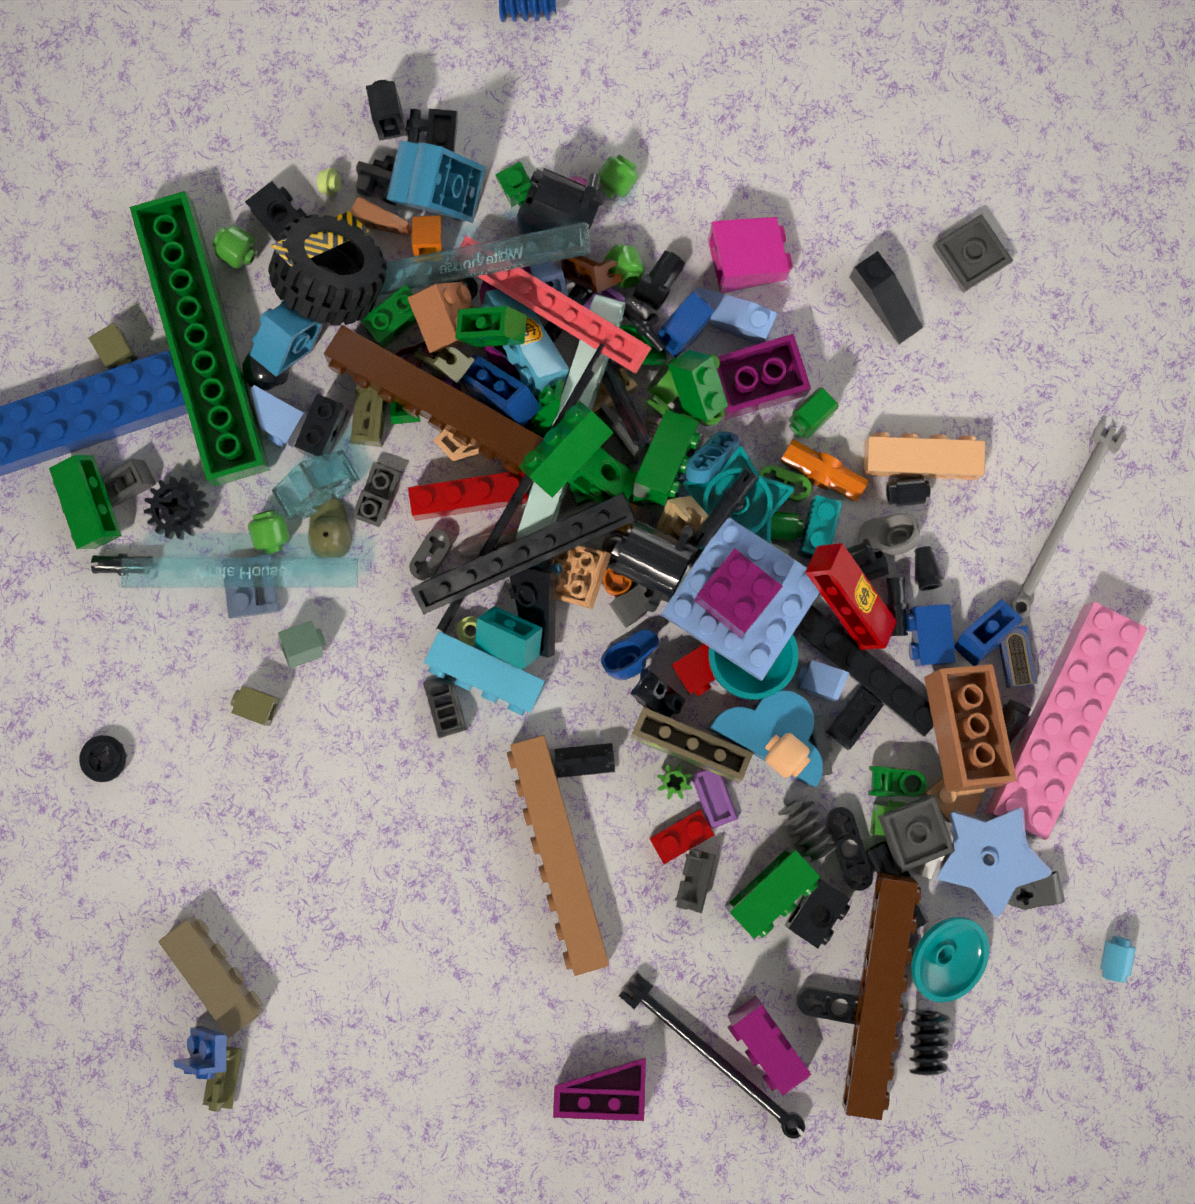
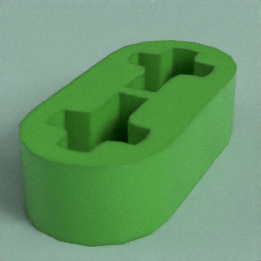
[759,465,812,502]

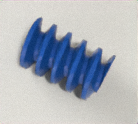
[499,0,556,22]

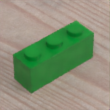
[519,401,614,498]
[633,410,701,507]
[49,455,122,549]

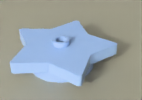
[937,807,1052,917]

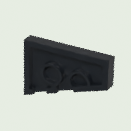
[508,566,557,658]

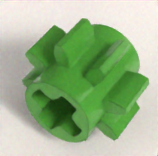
[657,764,692,800]

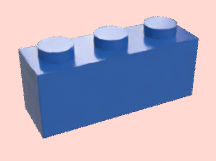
[460,353,539,427]

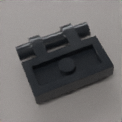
[406,109,458,152]

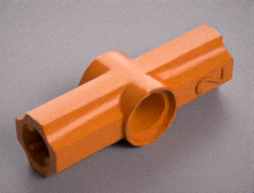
[780,439,869,503]

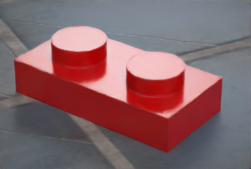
[649,809,714,864]

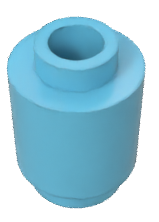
[1100,936,1136,983]

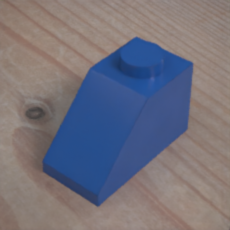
[954,599,1023,666]

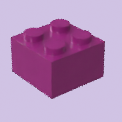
[694,548,783,639]

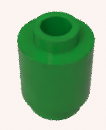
[771,511,803,542]

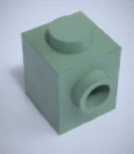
[278,620,326,669]

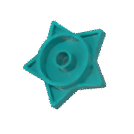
[683,446,794,551]

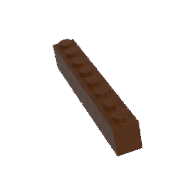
[323,325,544,475]
[842,872,921,1120]

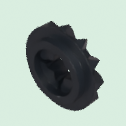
[79,735,128,782]

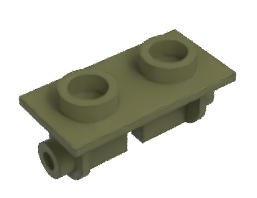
[203,1046,242,1112]

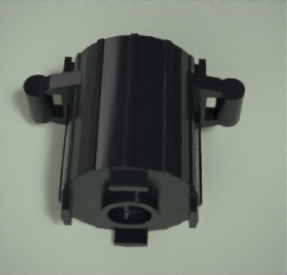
[517,168,606,251]
[607,520,700,612]

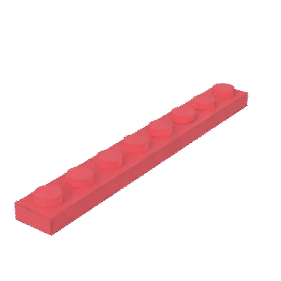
[451,236,651,374]

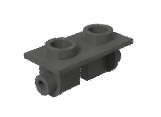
[675,849,716,913]

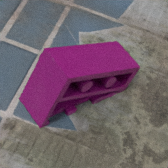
[727,995,812,1096]
[553,1057,646,1121]

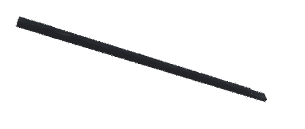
[436,343,605,633]

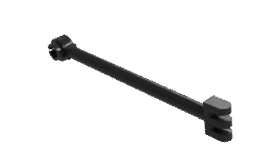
[619,972,805,1139]

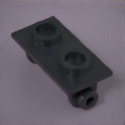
[554,743,615,778]

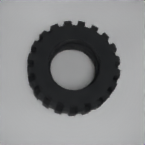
[268,214,387,326]

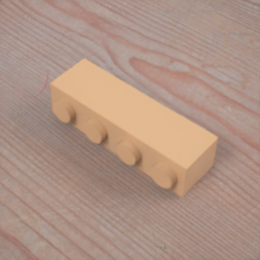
[863,432,985,480]

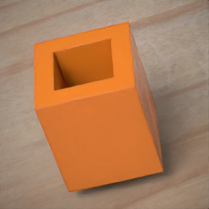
[412,215,444,262]

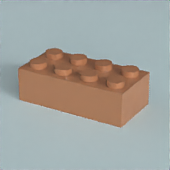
[924,664,1017,793]

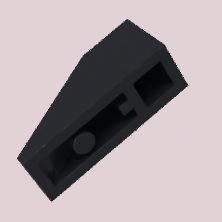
[849,251,923,345]

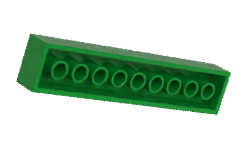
[129,191,270,487]

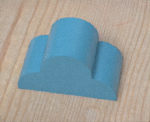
[387,141,486,223]
[707,691,823,787]

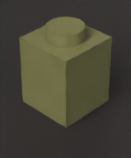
[88,323,139,370]
[231,685,280,726]

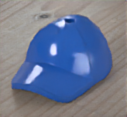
[601,629,661,680]

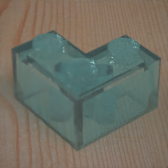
[271,449,360,520]

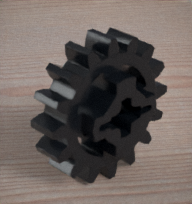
[144,476,210,540]

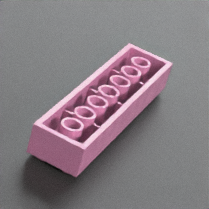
[985,602,1148,840]

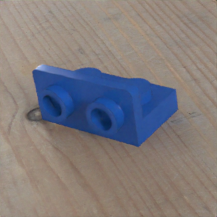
[174,1026,226,1079]

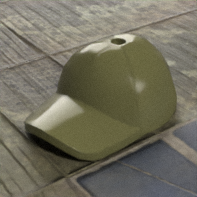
[308,497,352,560]

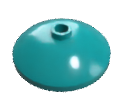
[708,634,799,700]
[911,917,989,1003]

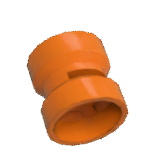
[603,568,632,597]

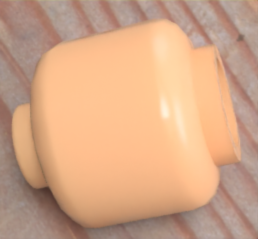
[765,733,811,778]

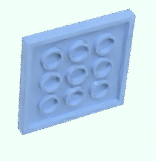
[661,518,819,681]

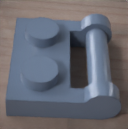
[222,554,281,619]

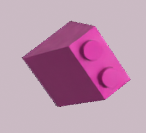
[708,217,793,293]

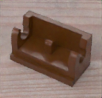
[559,246,623,293]

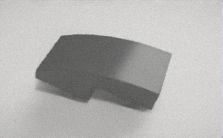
[352,462,402,527]

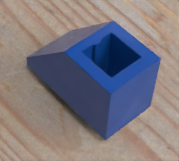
[658,291,714,358]

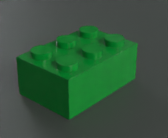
[725,846,820,939]

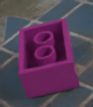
[717,334,811,420]

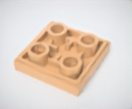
[550,545,611,610]

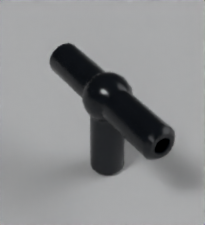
[623,304,667,352]

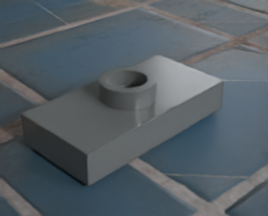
[810,716,833,776]

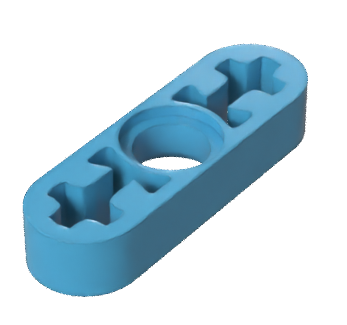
[686,431,739,483]

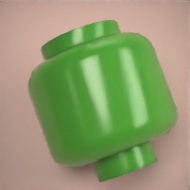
[597,154,638,199]
[212,225,258,268]
[604,244,645,289]
[248,509,290,554]

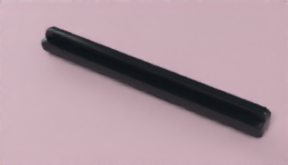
[602,358,650,447]

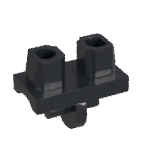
[356,154,397,206]
[630,669,686,718]

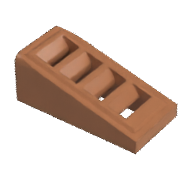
[350,197,412,236]

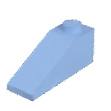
[694,286,777,345]

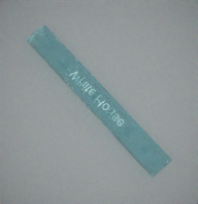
[379,222,591,295]
[121,558,358,588]

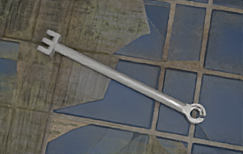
[1007,421,1126,618]

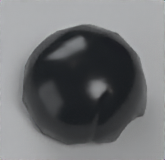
[242,351,290,391]

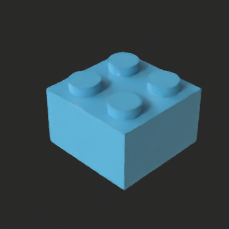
[250,300,323,377]

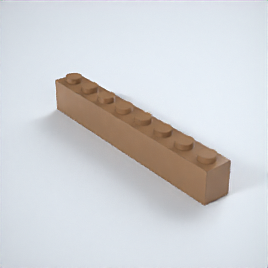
[507,735,609,976]

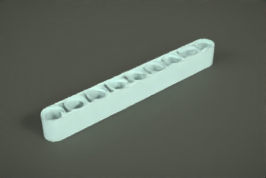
[516,294,625,540]

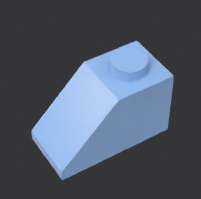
[251,385,307,448]
[796,660,849,702]

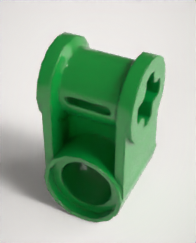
[868,766,927,797]

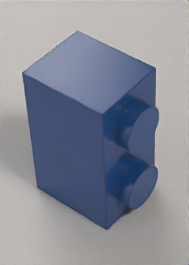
[906,604,956,667]

